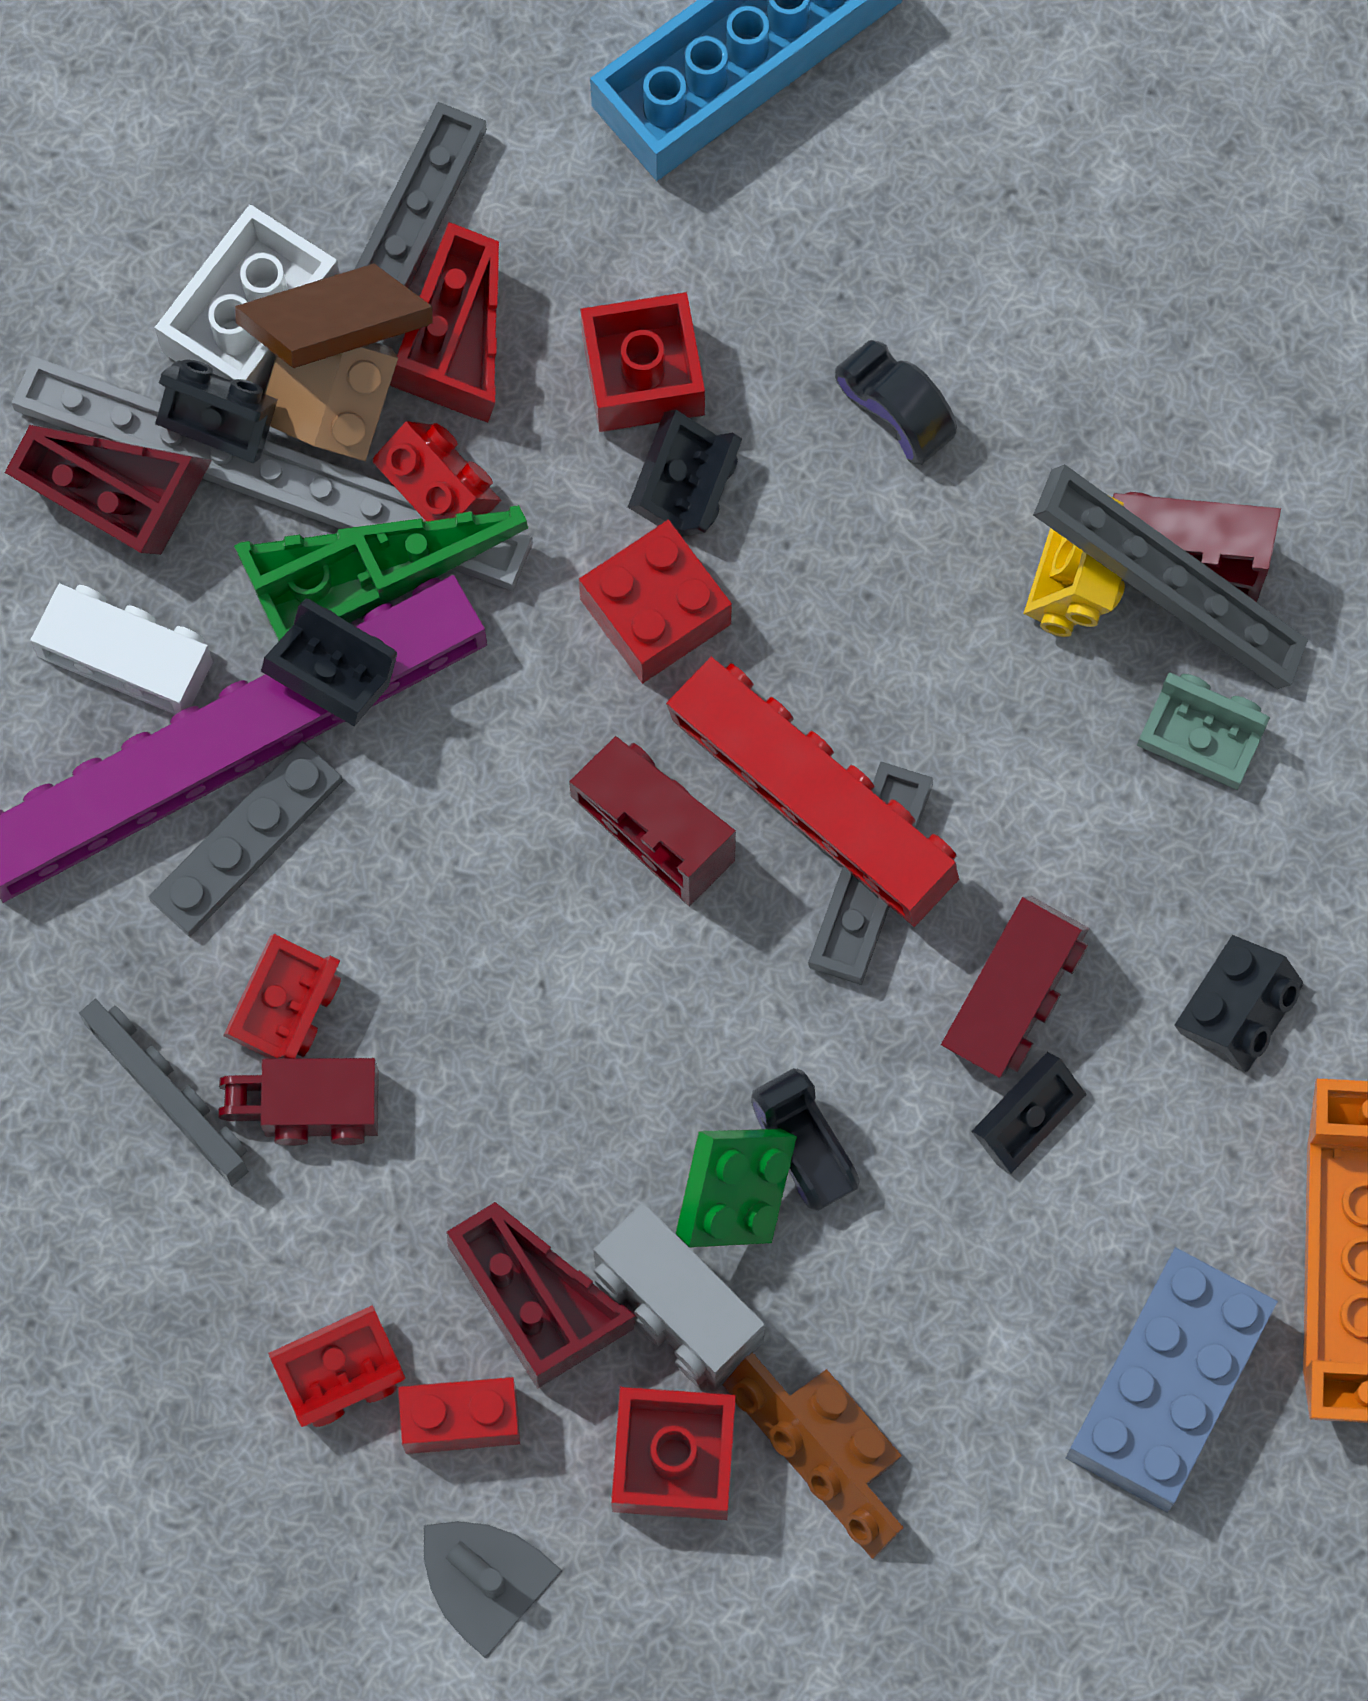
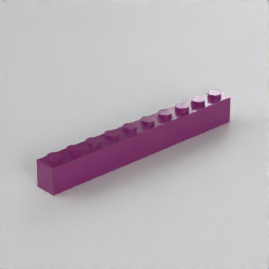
[0,575,488,903]

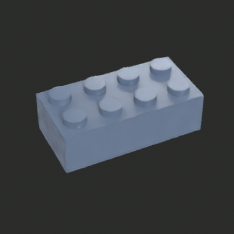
[1065,1247,1278,1513]

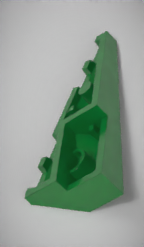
[234,505,528,641]

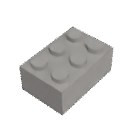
[593,1202,765,1391]

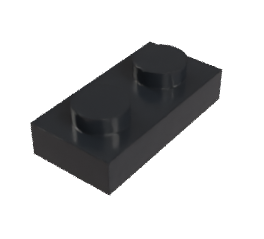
[971,1052,1087,1174]

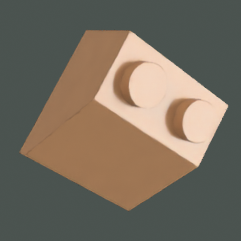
[264,342,398,461]

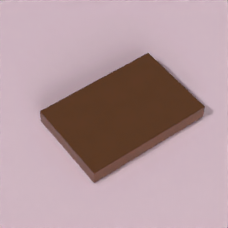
[235,263,433,368]

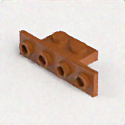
[723,1352,904,1559]

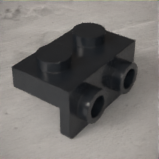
[155,359,278,463]
[627,410,742,537]
[261,599,397,727]
[1174,935,1303,1072]

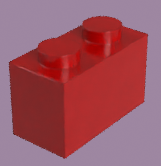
[398,1377,520,1454]

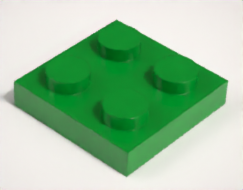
[675,1129,797,1248]

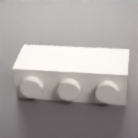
[30,583,213,715]

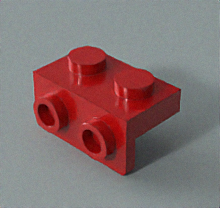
[373,421,501,521]
[223,934,341,1059]
[268,1305,406,1427]

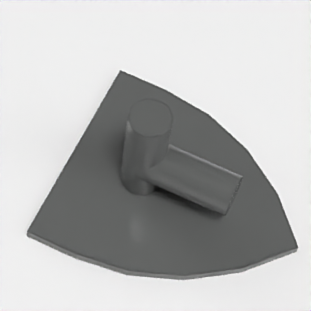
[424,1521,562,1658]

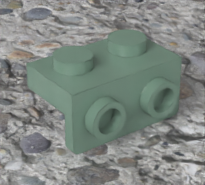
[1137,673,1270,790]

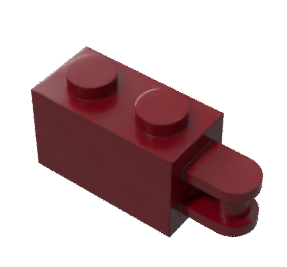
[218,1058,379,1146]

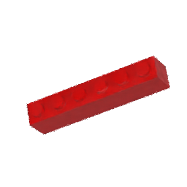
[666,656,960,928]

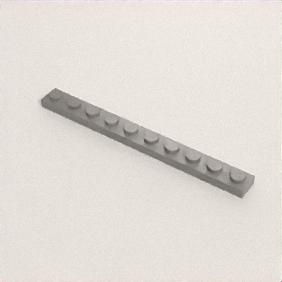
[12,356,533,592]

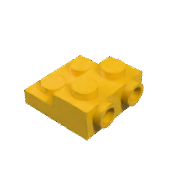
[1023,495,1125,637]

